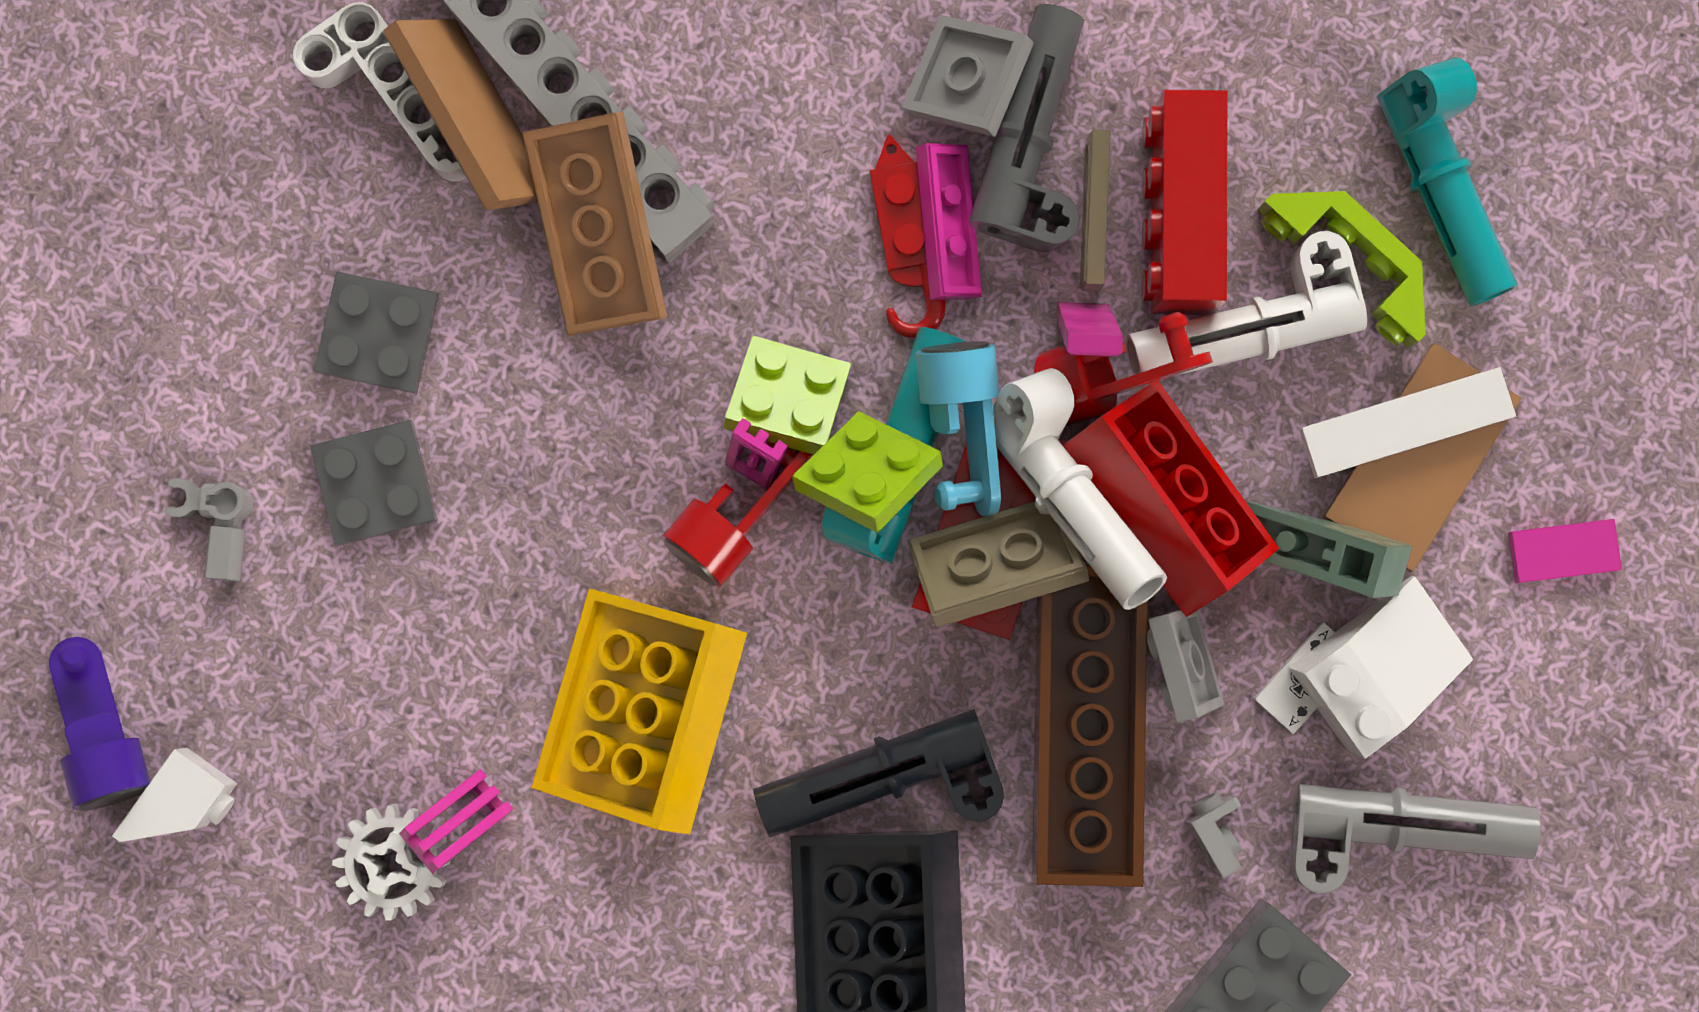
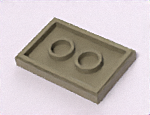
[907,501,1089,628]

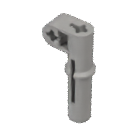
[1289,784,1540,894]

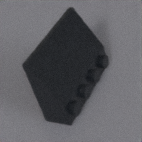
[790,830,966,1012]

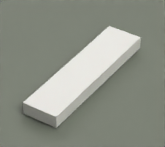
[1299,367,1516,478]

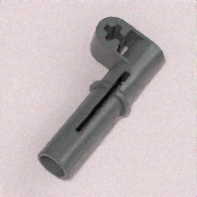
[969,4,1084,252]

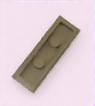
[1079,129,1111,292]

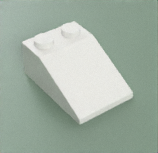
[1288,576,1473,759]

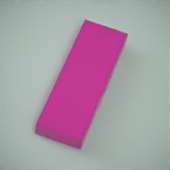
[916,143,982,300]
[1057,302,1123,356]

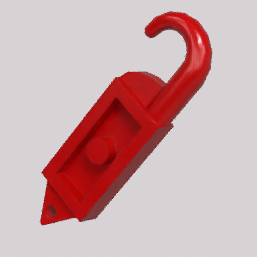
[870,135,946,338]

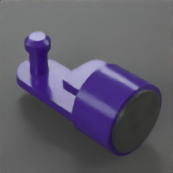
[49,637,151,811]

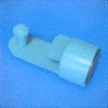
[916,341,1001,516]

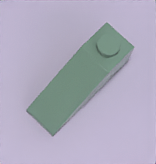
[1247,501,1412,598]

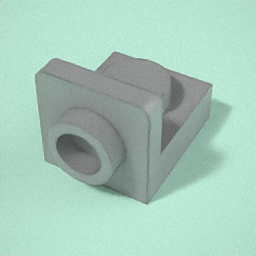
[1184,792,1242,878]

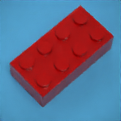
[1141,90,1228,315]
[1062,381,1280,617]

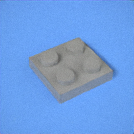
[901,15,1034,137]
[1147,610,1225,723]

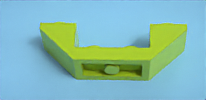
[1257,191,1426,348]

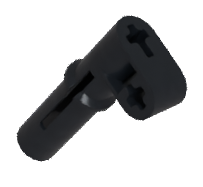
[753,709,1004,838]

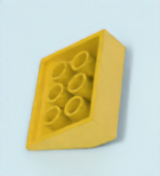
[531,588,747,835]

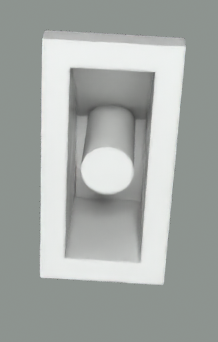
[112,748,237,842]

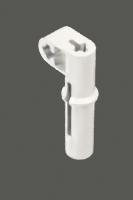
[1127,231,1367,376]
[993,368,1167,610]

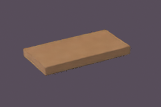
[383,19,538,211]
[522,111,667,336]
[1323,343,1522,572]

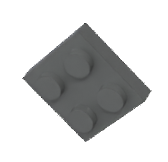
[314,271,439,394]
[310,420,438,546]

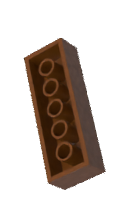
[1032,565,1147,887]

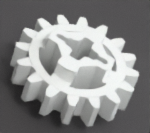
[332,804,450,920]

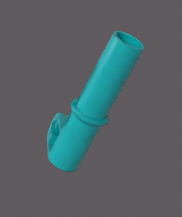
[1377,57,1518,307]
[822,327,965,564]

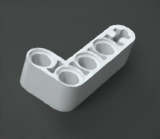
[293,2,467,181]

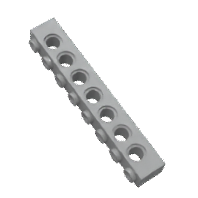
[440,0,715,264]

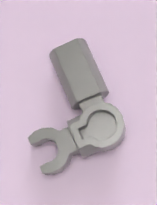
[165,478,254,582]

